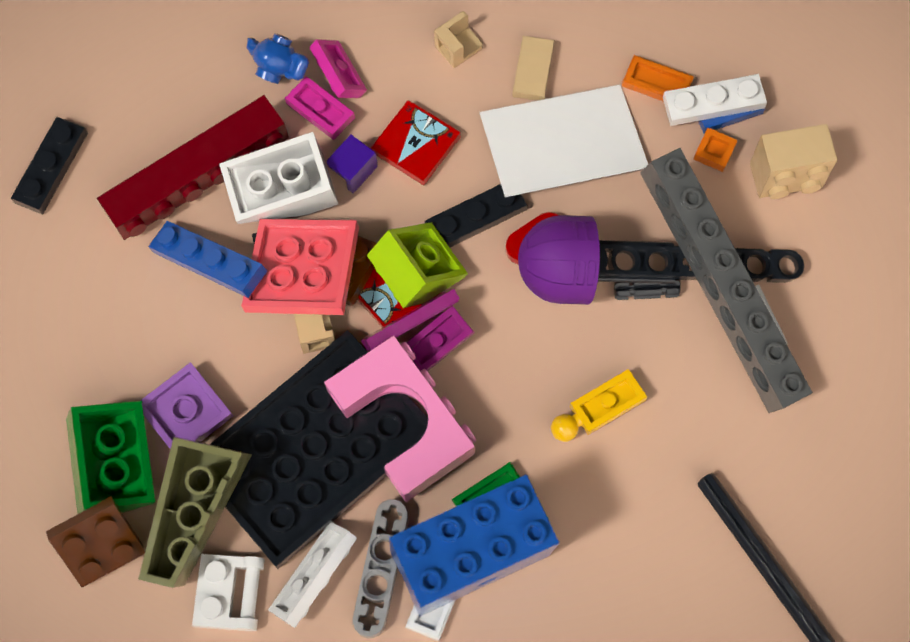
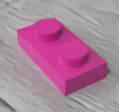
[309,39,367,98]
[285,76,355,140]

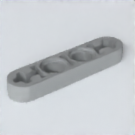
[353,499,408,638]

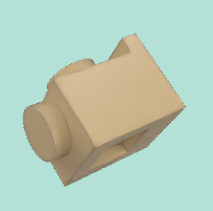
[294,314,335,354]

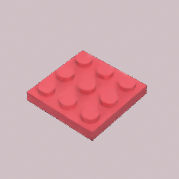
[241,219,359,315]

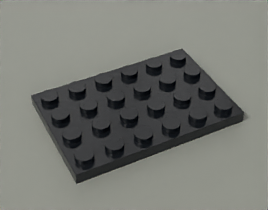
[210,330,428,569]

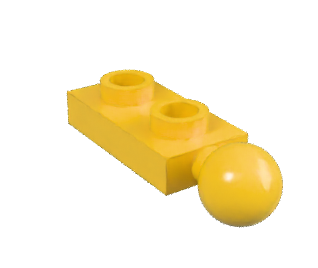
[551,369,647,442]

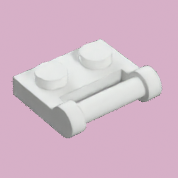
[192,554,265,631]

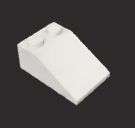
[219,132,339,224]

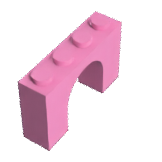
[324,335,476,502]

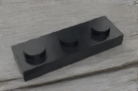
[11,116,88,215]
[425,184,527,247]

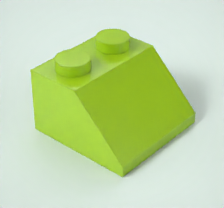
[367,222,468,308]

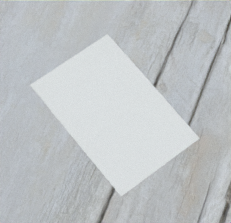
[479,85,648,197]

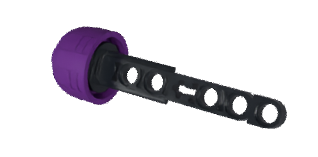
[518,215,804,305]

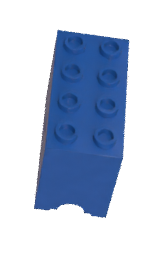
[389,474,559,617]

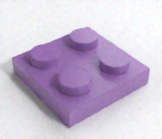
[140,362,234,449]

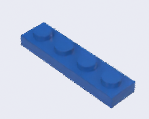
[148,221,267,298]

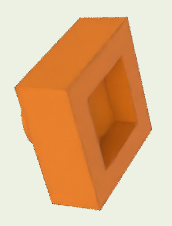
[693,128,738,172]

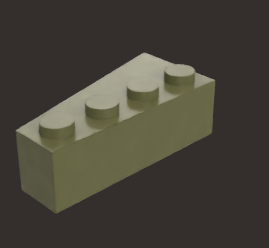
[138,437,252,588]

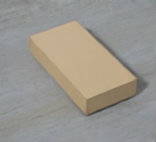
[513,36,554,101]

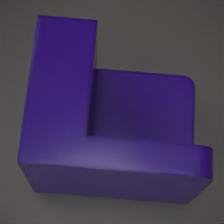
[326,134,378,193]

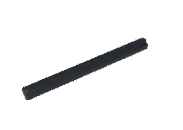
[698,473,836,642]

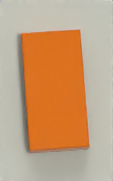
[622,55,694,102]

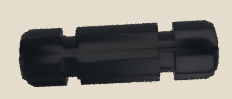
[614,280,681,300]

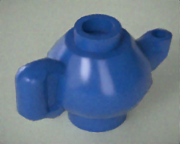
[246,33,309,84]

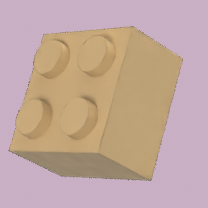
[750,124,837,199]

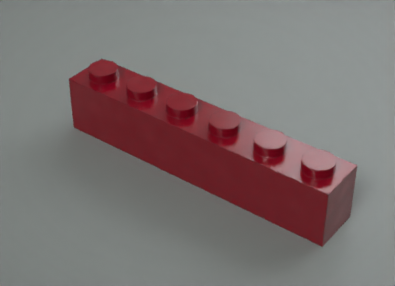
[97,95,289,240]

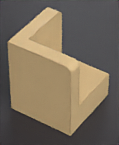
[434,11,483,68]

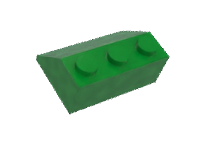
[66,401,155,514]

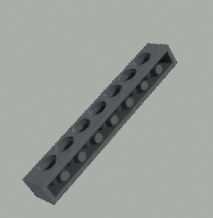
[640,148,813,413]

